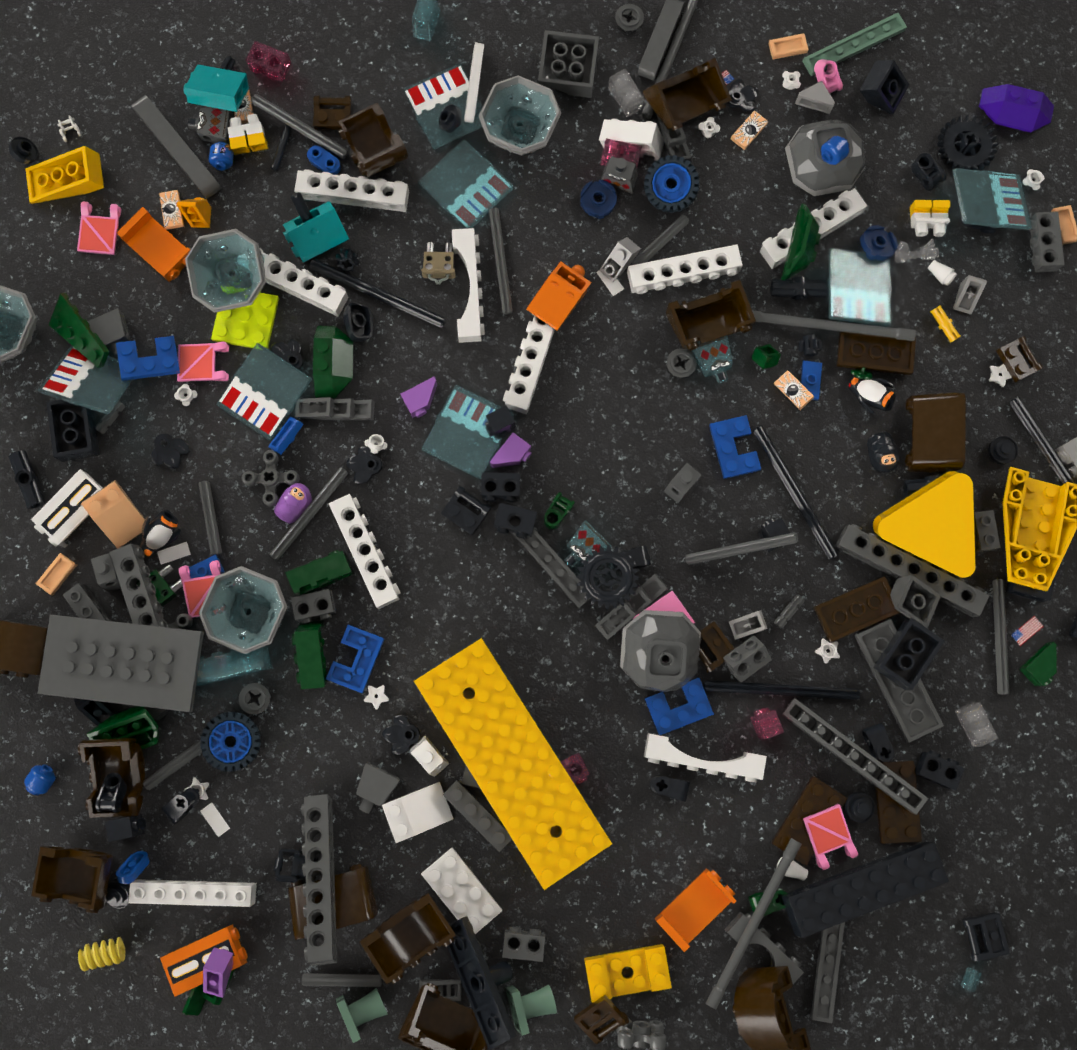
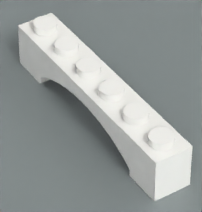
[452,228,485,343]
[644,733,767,783]

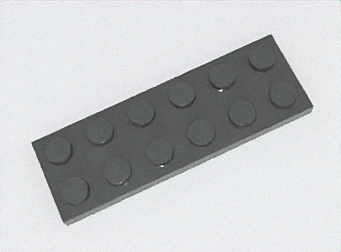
[854,619,944,743]

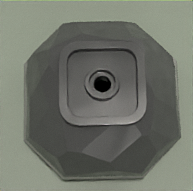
[785,120,866,196]
[620,610,701,692]

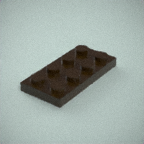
[837,331,916,375]
[814,576,900,642]
[875,761,922,844]
[771,776,847,866]

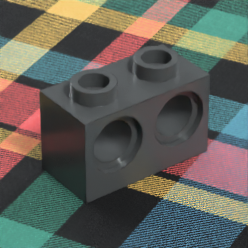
[974,510,1001,553]
[291,589,336,624]
[723,635,772,682]
[502,927,545,962]

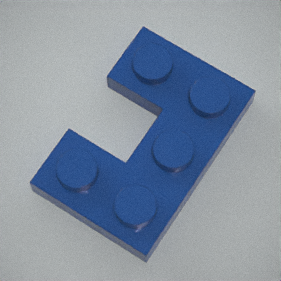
[116,336,180,381]
[709,415,761,479]
[326,625,385,694]
[645,678,714,736]

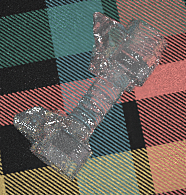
[895,239,939,263]

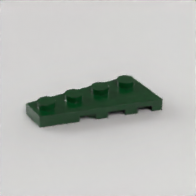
[49,293,110,368]

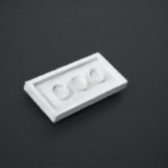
[421,847,502,934]

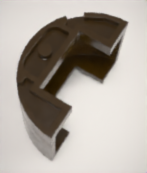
[338,103,408,178]
[0,621,48,678]
[78,738,145,818]
[31,846,113,913]
[360,893,456,984]
[733,966,811,1050]

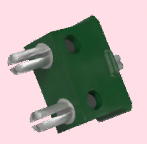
[136,565,183,607]

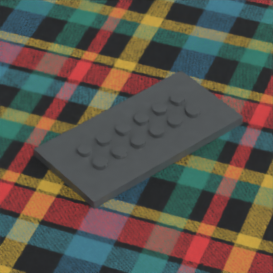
[37,614,204,712]

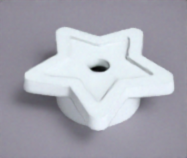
[989,364,1012,387]
[815,638,840,664]
[364,685,389,710]
[184,778,209,800]

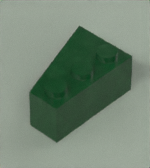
[285,550,354,596]
[292,621,327,689]

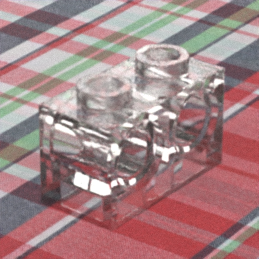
[608,69,644,117]
[955,702,998,747]

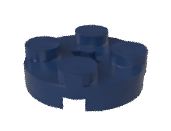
[580,180,617,219]
[860,225,898,261]

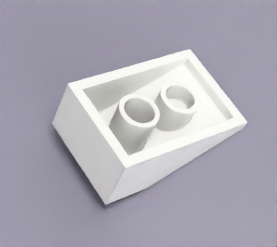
[382,782,454,843]

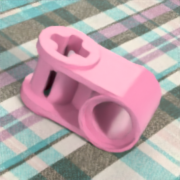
[814,59,843,93]

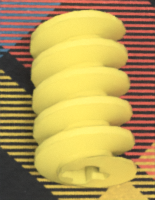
[78,937,126,971]

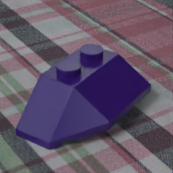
[979,84,1054,133]

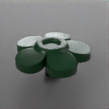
[851,367,872,380]

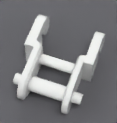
[57,115,82,142]

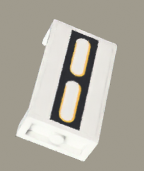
[31,469,103,548]

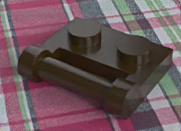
[313,96,351,130]
[996,336,1044,383]
[699,621,734,673]
[574,995,629,1044]

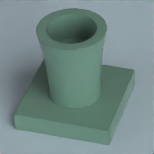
[505,985,557,1036]
[336,988,388,1043]

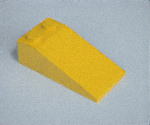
[25,146,104,204]

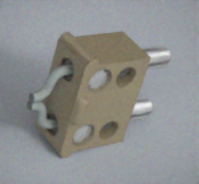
[421,242,456,285]

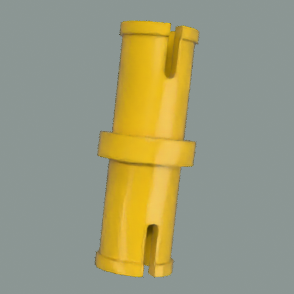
[930,305,961,343]

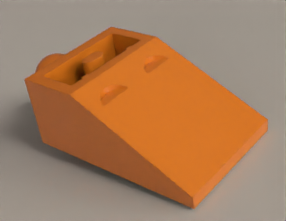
[526,262,592,331]

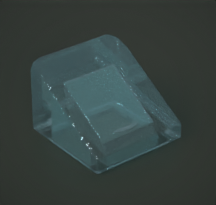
[961,967,981,992]

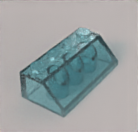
[196,643,272,687]

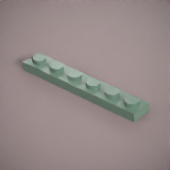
[802,13,907,76]

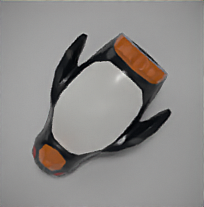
[848,377,896,414]
[139,509,181,557]

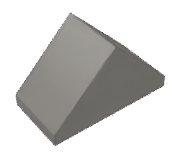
[795,81,835,114]
[953,275,987,315]
[729,610,768,640]

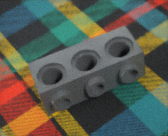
[1028,212,1065,272]

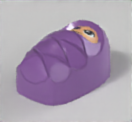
[274,483,312,524]

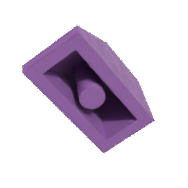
[401,377,437,418]
[490,433,532,468]
[203,947,233,998]

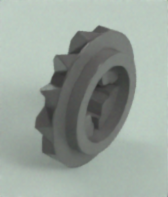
[615,4,644,32]
[666,348,697,379]
[239,683,271,715]

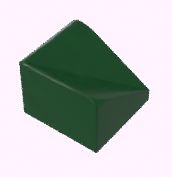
[752,344,781,369]

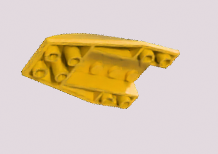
[1002,467,1077,592]

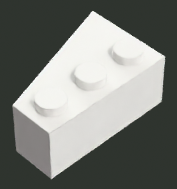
[599,119,664,161]

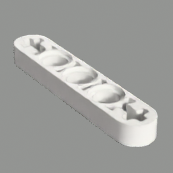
[464,42,484,123]

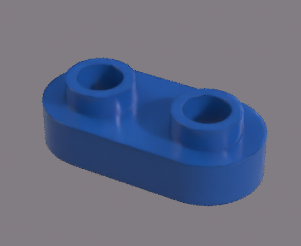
[307,146,341,175]
[116,851,150,884]

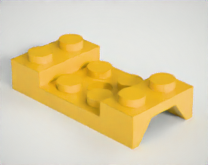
[584,944,672,1002]

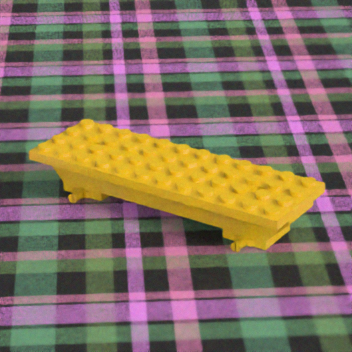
[414,638,612,890]

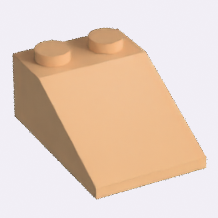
[81,480,145,549]

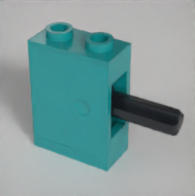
[183,56,249,112]
[283,192,349,263]

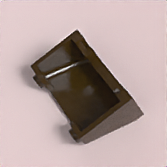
[642,58,732,131]
[666,280,756,351]
[905,393,966,473]
[288,864,378,940]
[398,983,488,1050]

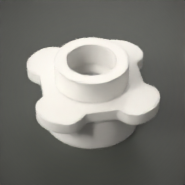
[782,71,801,90]
[698,117,720,138]
[1023,169,1044,190]
[174,384,197,406]
[365,434,387,454]

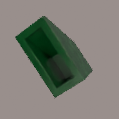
[1019,642,1057,686]

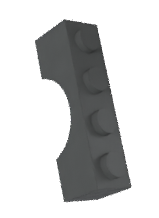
[443,780,512,852]
[724,912,804,991]

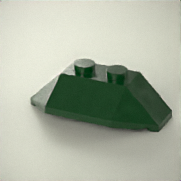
[781,203,821,281]
[313,326,354,399]
[87,706,159,749]

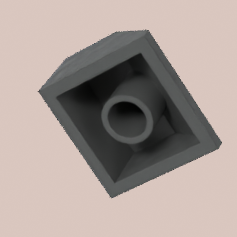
[890,575,941,628]

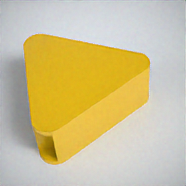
[873,471,975,578]

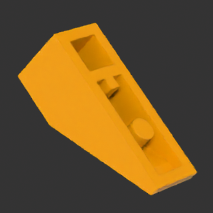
[176,197,211,228]

